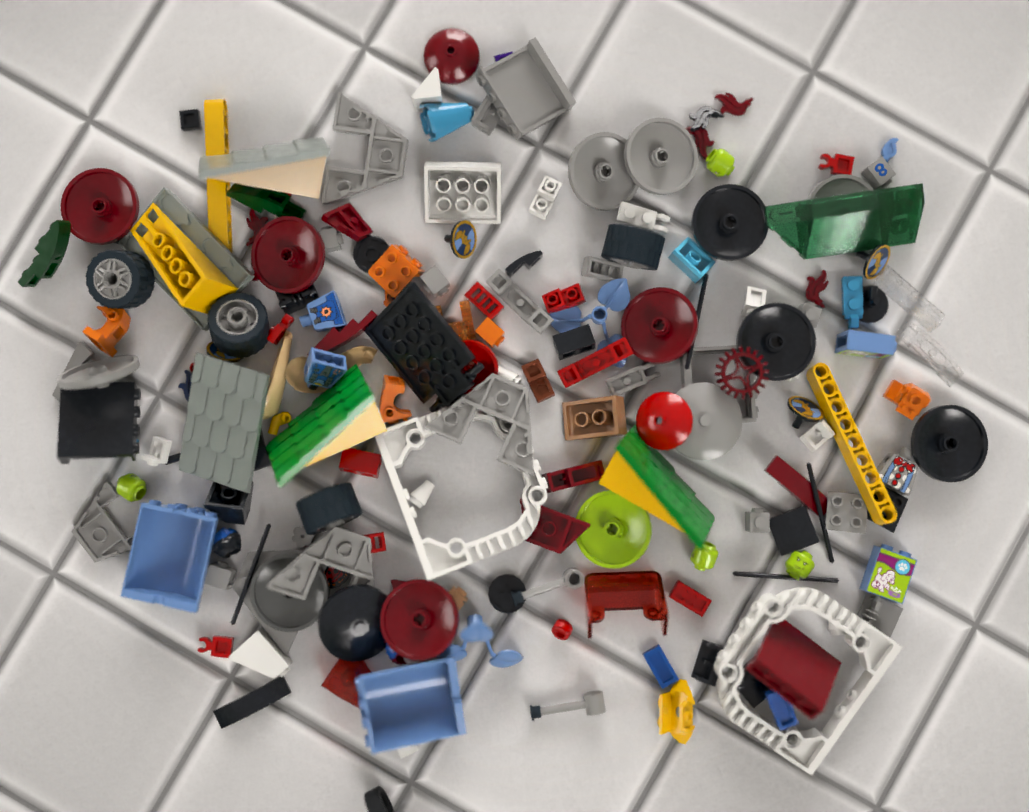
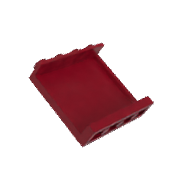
[745,619,841,720]

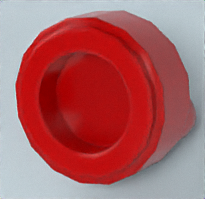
[551,619,573,640]

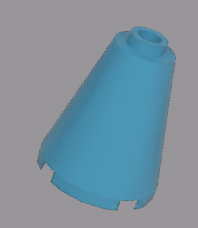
[420,103,474,142]

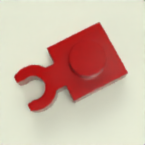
[818,154,854,175]
[267,313,295,346]
[198,635,234,658]

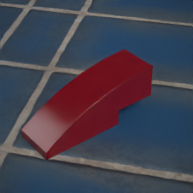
[542,460,605,493]

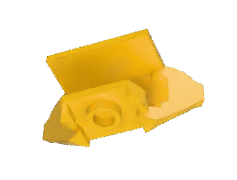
[658,679,695,744]

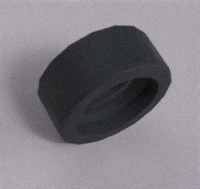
[364,786,394,812]

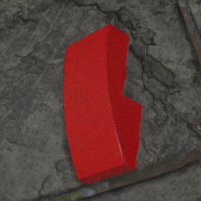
[542,283,586,313]

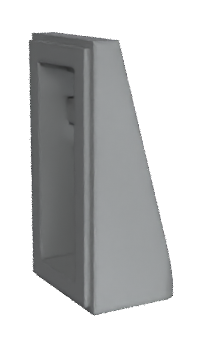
[581,256,624,282]

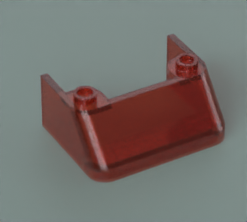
[584,571,669,639]

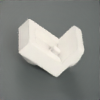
[799,420,835,453]
[140,436,172,466]

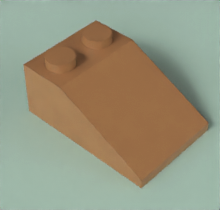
[562,395,627,441]

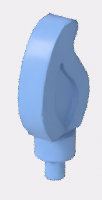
[881,138,898,163]

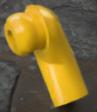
[268,411,292,435]

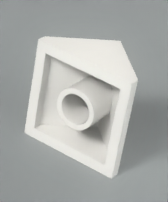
[411,67,443,112]

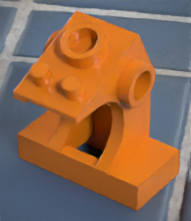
[82,306,131,357]
[379,375,412,424]
[883,380,931,420]

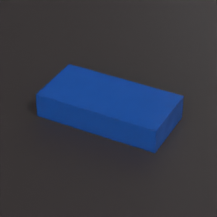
[642,644,679,689]
[764,690,799,731]

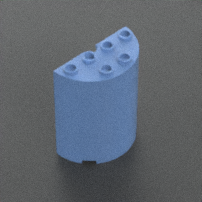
[121,499,219,613]
[355,656,467,754]

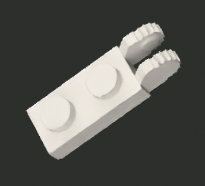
[616,201,671,234]

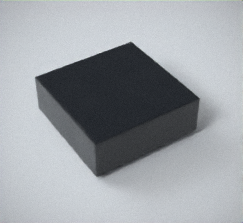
[179,109,202,131]

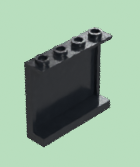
[57,382,141,464]

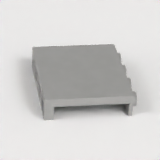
[476,37,576,140]

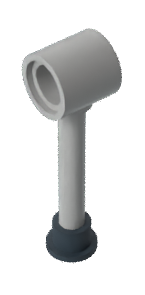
[511,568,585,607]
[530,690,606,721]

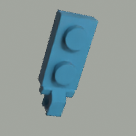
[841,276,863,329]

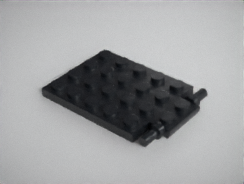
[364,282,484,413]

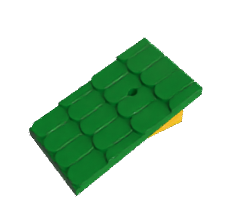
[266,364,387,489]
[599,425,715,550]

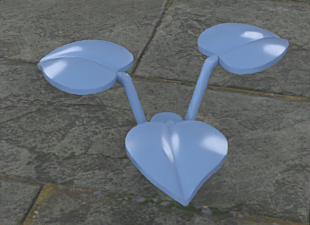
[549,278,630,368]
[435,614,524,668]

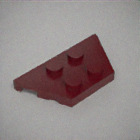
[520,499,591,554]

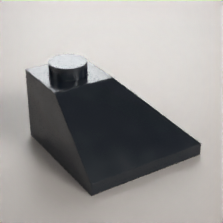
[204,481,254,525]

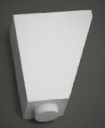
[229,628,292,679]

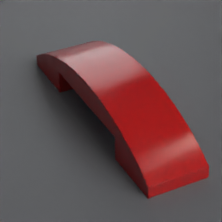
[557,336,634,388]

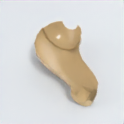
[263,330,293,420]
[285,345,378,393]

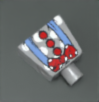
[876,447,918,496]

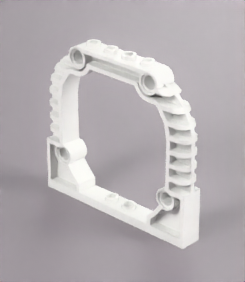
[375,406,548,581]
[714,587,903,776]

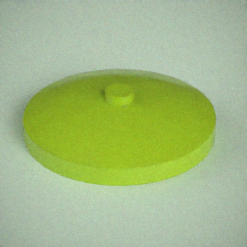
[576,490,652,569]

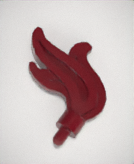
[714,93,754,116]
[686,126,714,159]
[246,209,269,246]
[805,270,829,308]

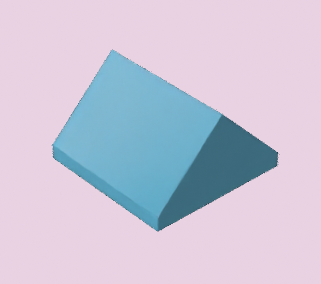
[668,236,716,284]

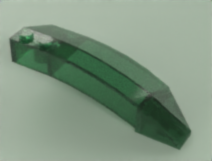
[764,183,925,259]

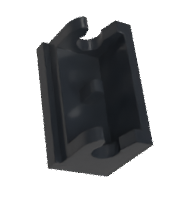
[552,324,596,361]
[691,639,725,687]

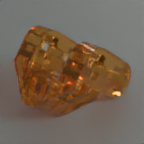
[434,300,476,341]

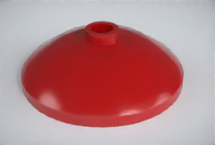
[462,340,499,394]
[636,392,693,450]

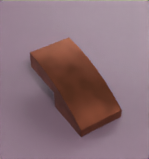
[521,359,555,403]

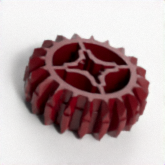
[715,346,769,399]

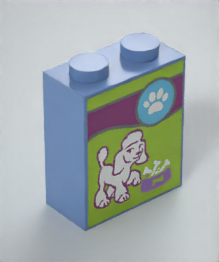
[835,330,897,359]
[859,544,917,604]

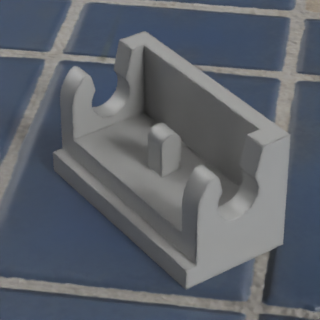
[471,95,501,136]

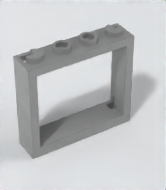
[680,345,759,423]

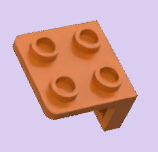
[368,244,425,297]

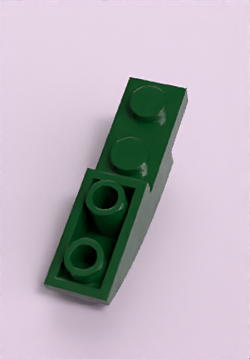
[226,183,307,219]
[18,220,71,287]

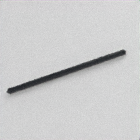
[684,273,709,370]
[806,462,834,564]
[230,523,271,625]
[732,571,839,583]

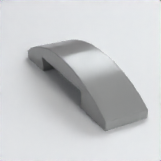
[486,269,554,334]

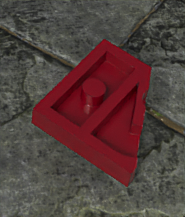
[321,202,373,242]

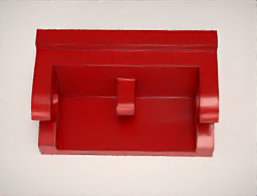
[339,448,382,479]

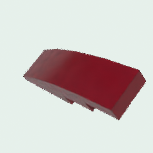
[307,310,378,355]
[764,456,827,517]

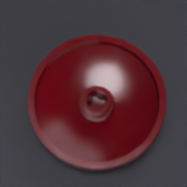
[61,168,139,245]
[251,216,325,294]
[621,287,698,364]
[380,579,459,660]

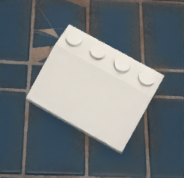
[424,161,502,224]

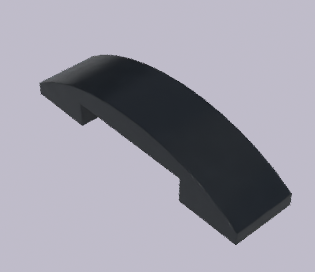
[213,676,291,729]

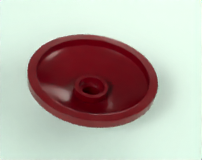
[424,28,480,85]

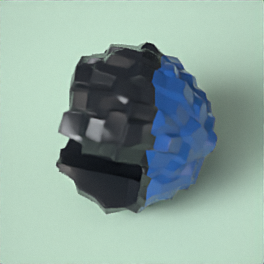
[212,527,241,559]

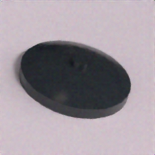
[691,184,769,261]
[736,303,816,381]
[911,405,988,482]
[318,584,387,662]

